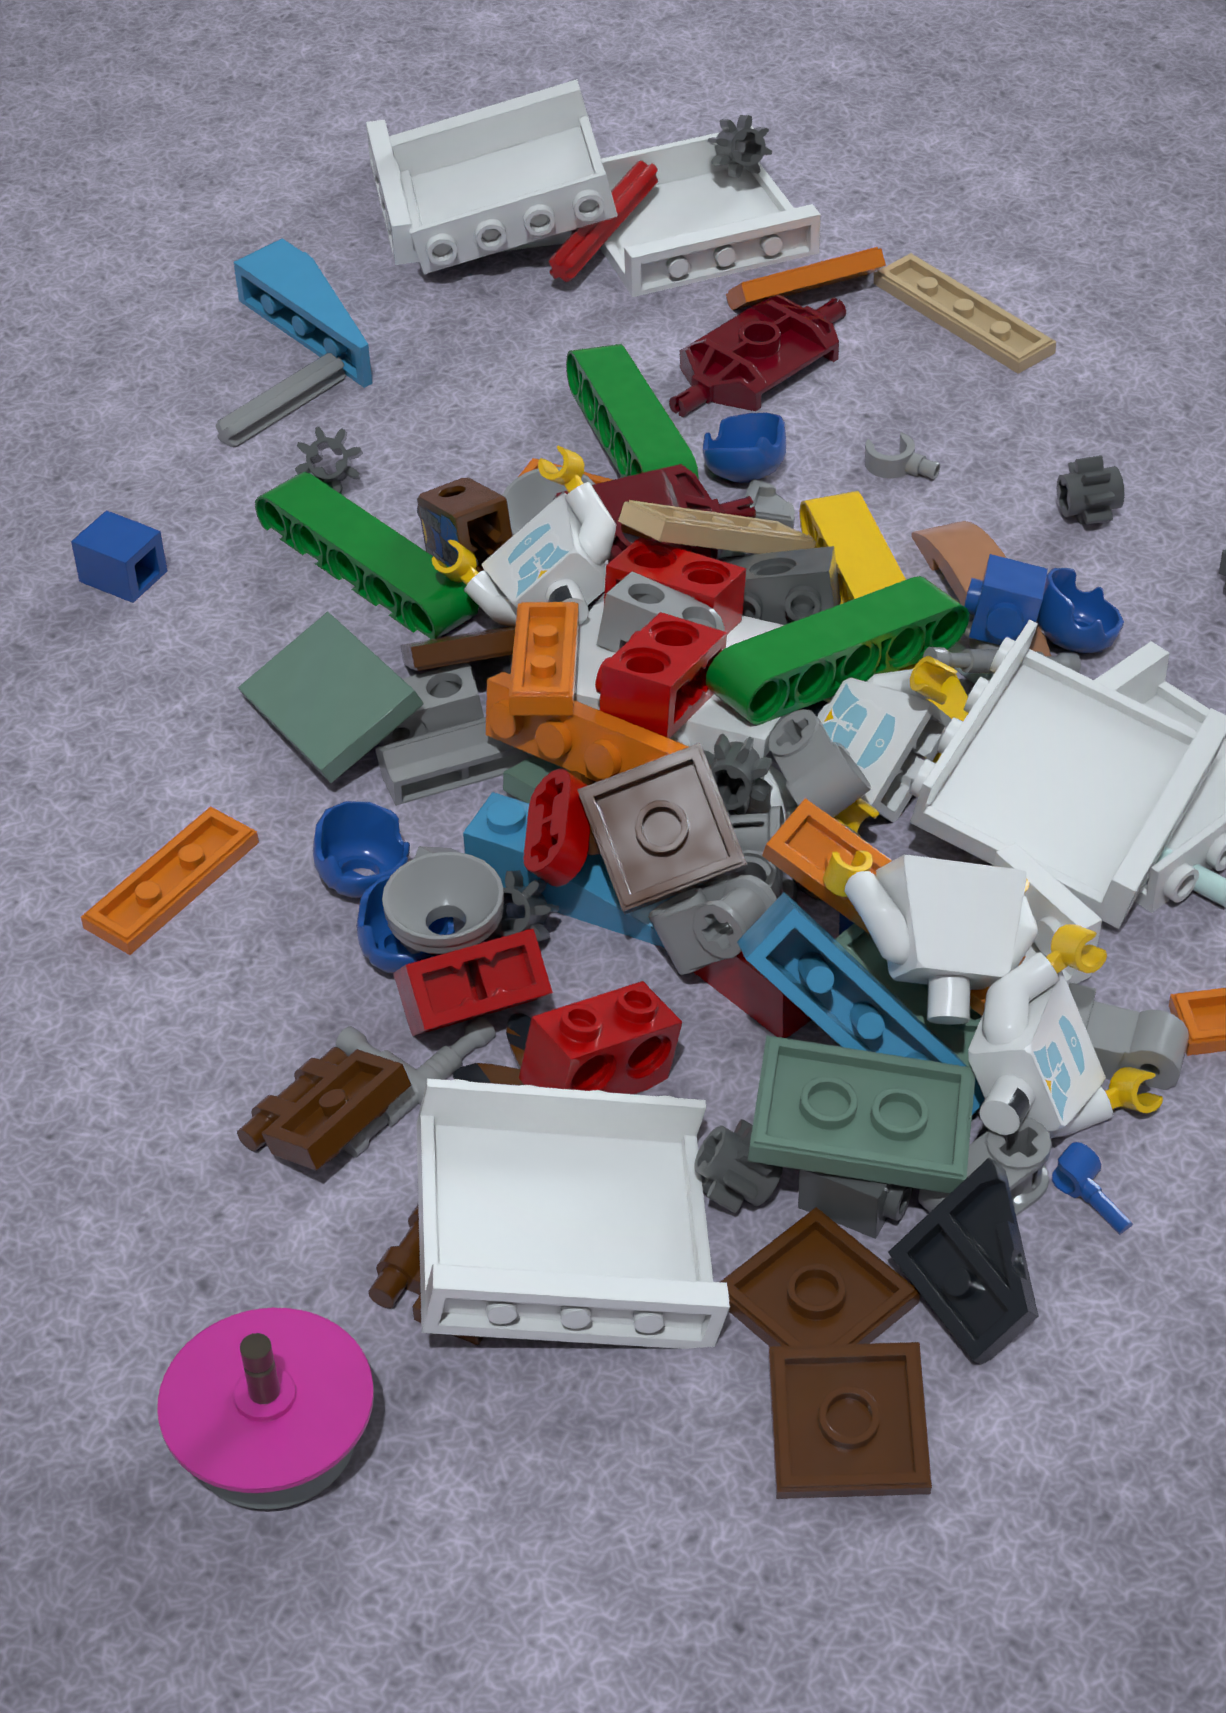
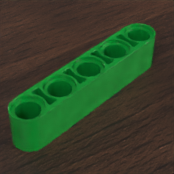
[566,344,699,479]
[255,472,479,640]
[706,576,969,725]

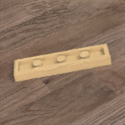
[874,253,1056,374]
[618,500,816,554]

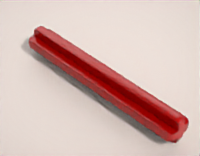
[549,160,658,282]

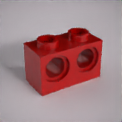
[604,537,746,635]
[595,612,727,739]
[393,928,553,1036]
[519,981,683,1095]

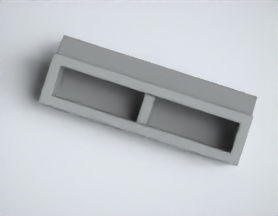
[375,717,533,806]

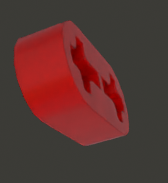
[523,769,591,887]

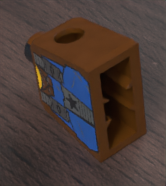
[417,478,512,572]

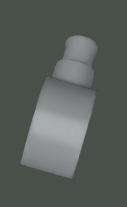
[865,432,940,480]

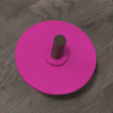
[157,1308,374,1509]

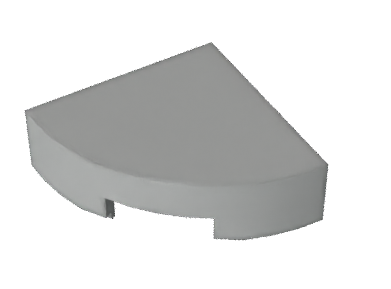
[744,479,795,529]

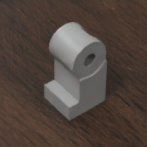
[596,571,725,652]
[377,662,484,747]
[1069,982,1189,1090]

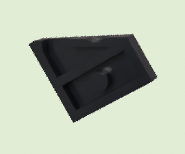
[888,1157,1039,1364]

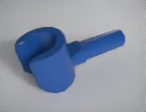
[1052,1142,1133,1235]

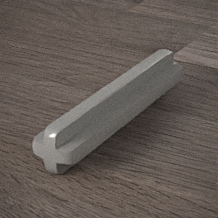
[216,353,346,447]

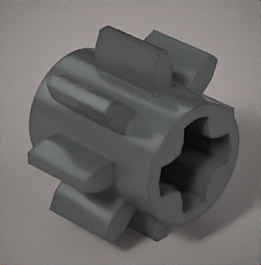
[708,115,772,178]
[295,427,363,494]
[1057,455,1125,525]
[703,734,772,815]
[484,870,559,942]
[694,1119,783,1213]

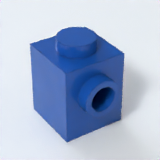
[71,510,168,603]
[964,554,1048,645]

